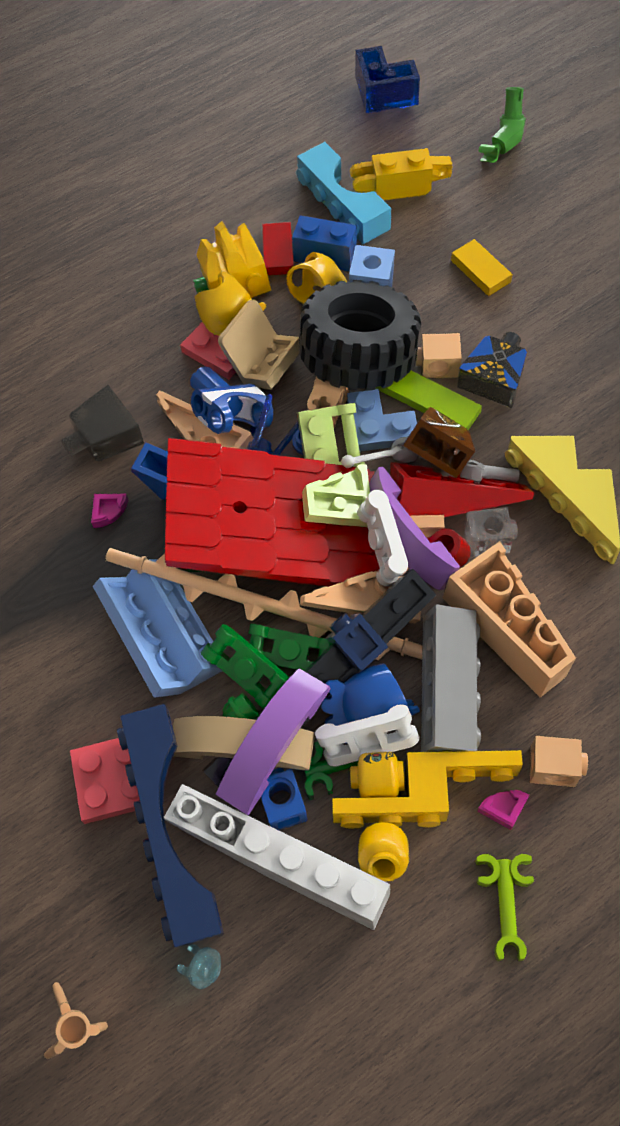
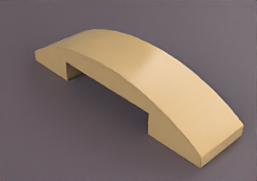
[173,716,315,771]

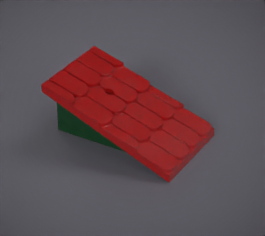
[165,438,380,587]

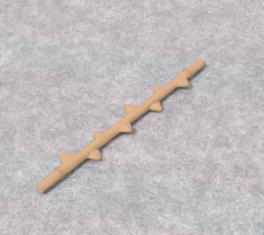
[106,548,423,661]

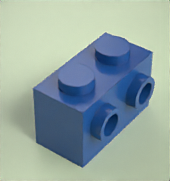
[292,215,357,272]

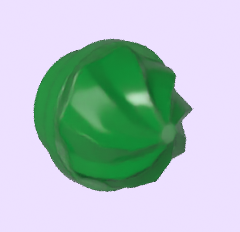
[222,693,259,720]

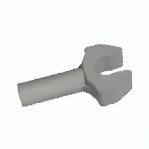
[460,460,519,482]

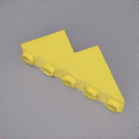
[505,436,620,564]

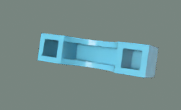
[296,142,391,244]

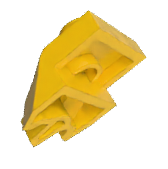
[197,221,271,298]

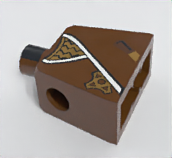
[403,407,475,478]

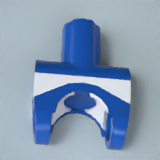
[190,366,273,434]

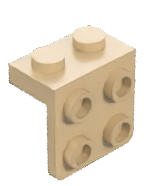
[218,300,299,390]

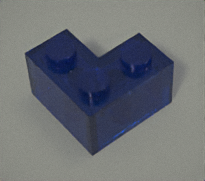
[355,46,420,113]

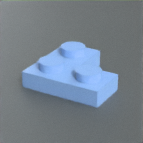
[347,389,417,452]

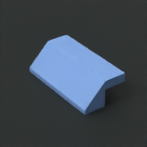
[93,559,222,698]

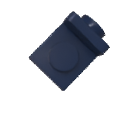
[326,613,388,671]

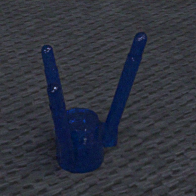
[246,394,299,456]

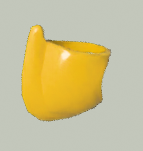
[286,252,347,304]
[195,271,266,336]

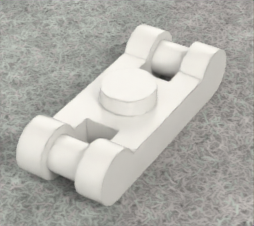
[357,490,408,587]
[315,705,419,766]

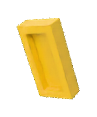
[451,239,513,296]

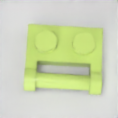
[297,403,365,467]

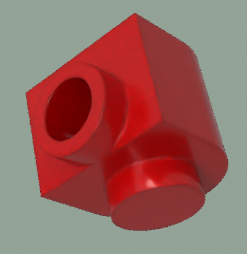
[428,528,471,569]

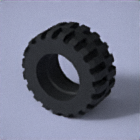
[299,280,421,391]

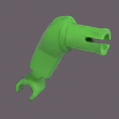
[479,87,526,163]

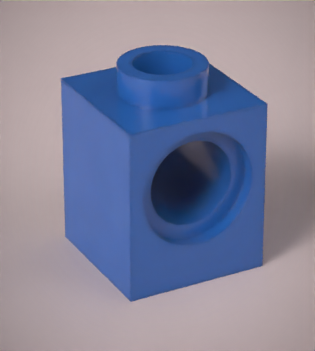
[261,768,308,830]

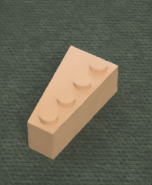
[443,541,576,698]

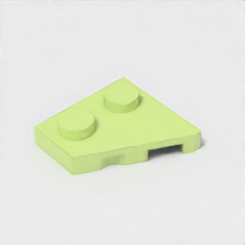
[302,464,370,527]

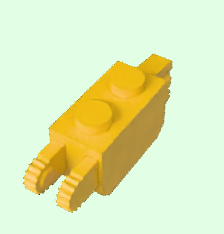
[350,148,452,200]

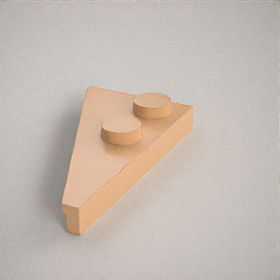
[156,390,253,449]

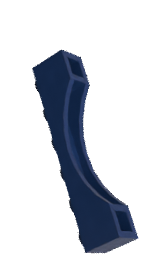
[117,704,224,948]

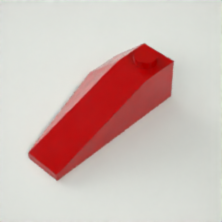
[390,462,534,517]

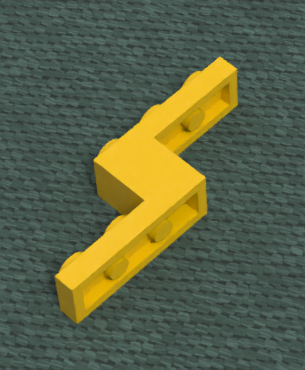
[332,750,523,829]

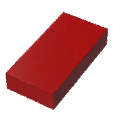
[262,222,294,275]

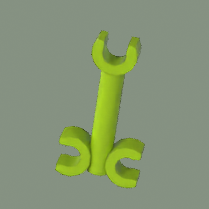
[476,854,534,961]

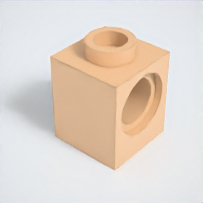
[415,333,462,378]
[530,736,588,787]

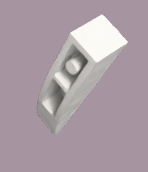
[164,784,390,930]

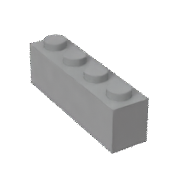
[421,604,481,752]

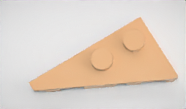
[300,568,421,623]

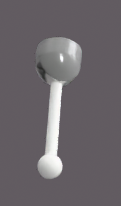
[341,436,418,468]

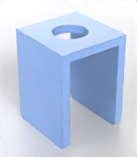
[349,245,395,287]

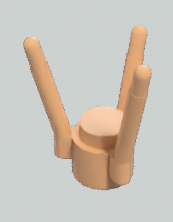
[44,982,108,1059]

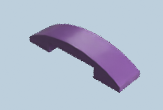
[369,467,460,591]
[216,669,331,816]

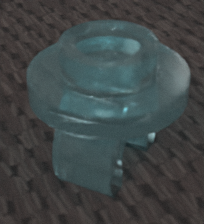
[177,944,221,989]

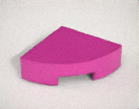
[91,493,128,528]
[478,790,529,830]

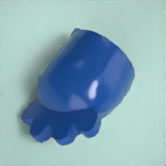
[320,663,420,744]

